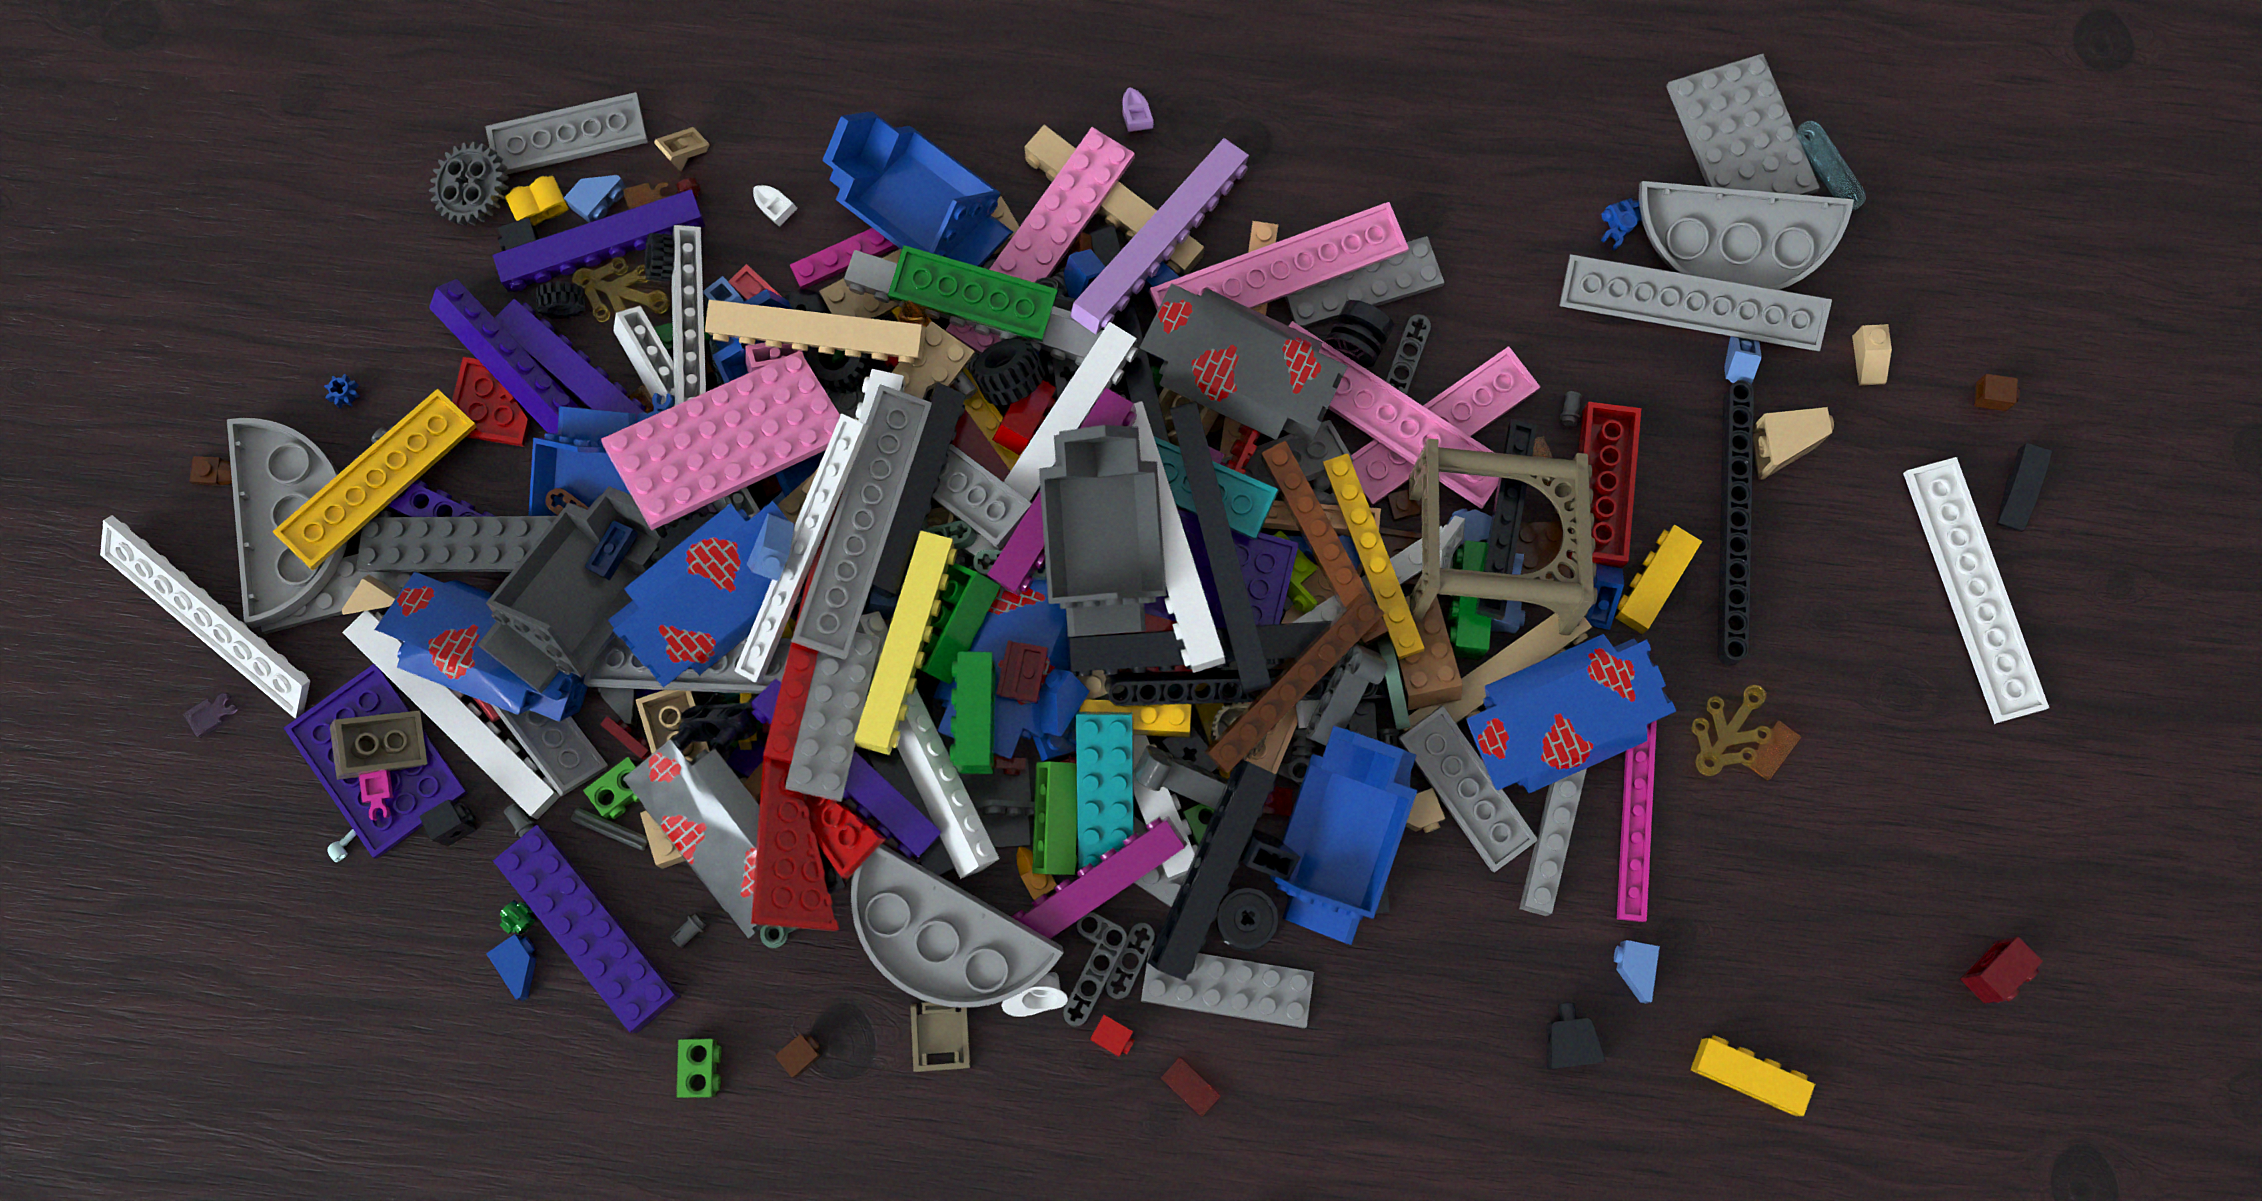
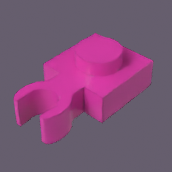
[359,770,393,821]

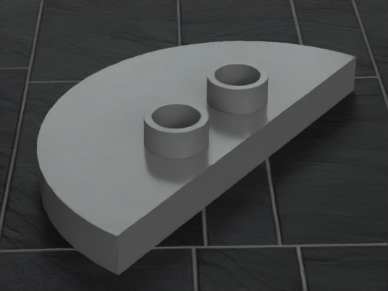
[1639,181,1854,290]
[227,418,348,628]
[851,844,1063,1008]

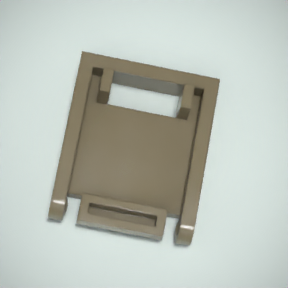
[911,1002,971,1072]

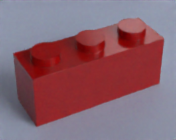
[992,380,1056,455]

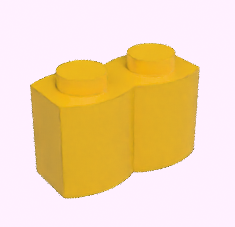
[505,176,569,226]

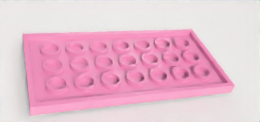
[601,351,840,530]

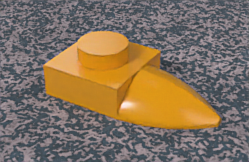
[1017,846,1057,900]

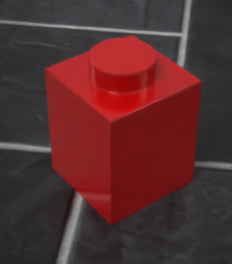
[1090,1015,1135,1057]

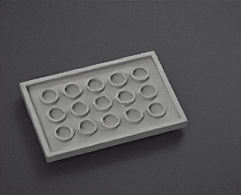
[1667,54,1820,195]

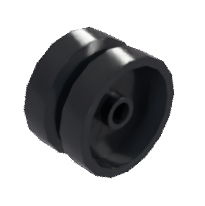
[1216,888,1279,952]

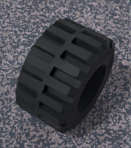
[971,337,1045,406]
[804,347,877,394]

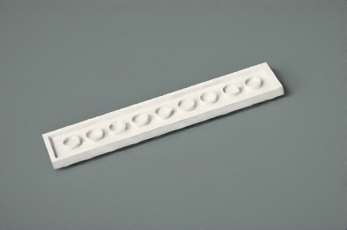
[1903,457,2049,724]
[100,515,310,719]

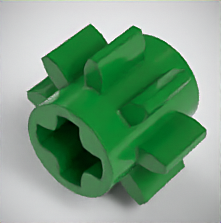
[500,900,535,935]

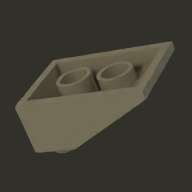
[330,711,427,780]

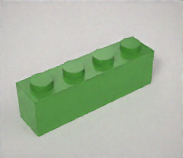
[1032,762,1078,875]

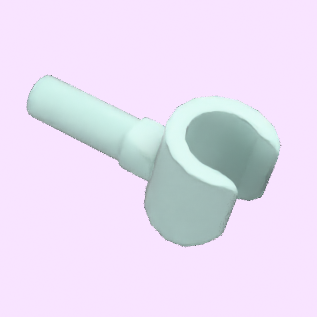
[328,829,357,862]

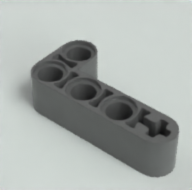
[1306,643,1387,746]
[1134,745,1228,809]
[1063,912,1127,1027]

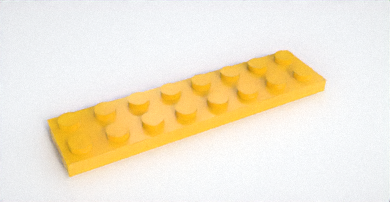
[272,388,476,571]

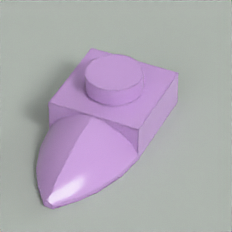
[1122,88,1153,132]

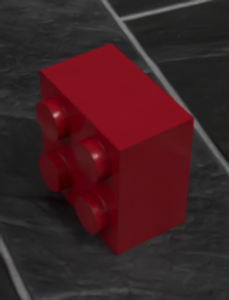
[1960,937,2043,1003]

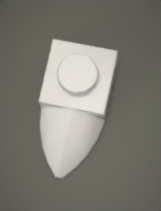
[753,186,798,227]

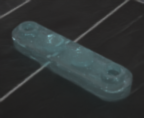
[1796,121,1866,211]

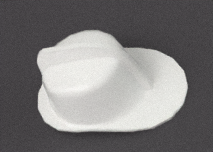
[1002,972,1068,1016]

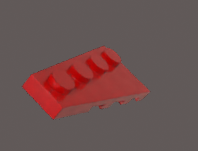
[803,793,885,878]

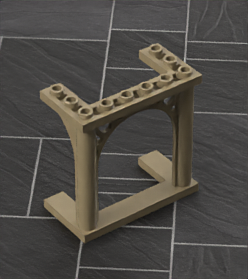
[1409,439,1597,635]

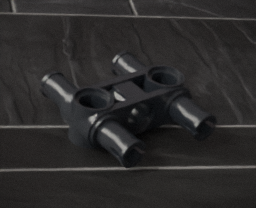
[671,692,759,754]

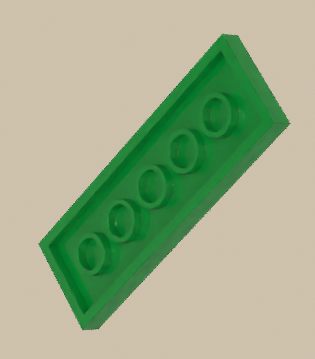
[888,245,1058,342]

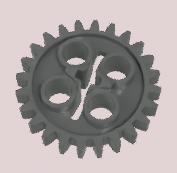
[429,142,509,226]

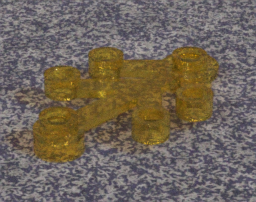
[572,257,669,322]
[1692,685,1772,776]

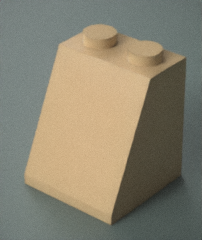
[1753,407,1834,480]

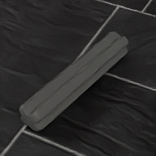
[571,808,649,851]

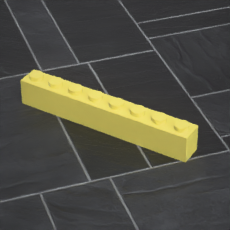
[854,531,957,755]

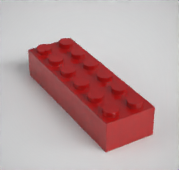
[1569,402,1641,569]

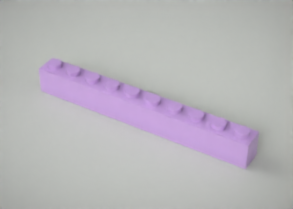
[1070,138,1249,335]

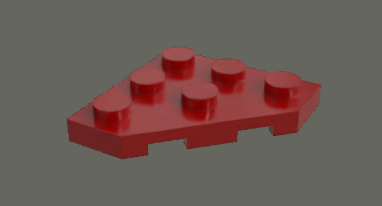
[452,357,530,447]

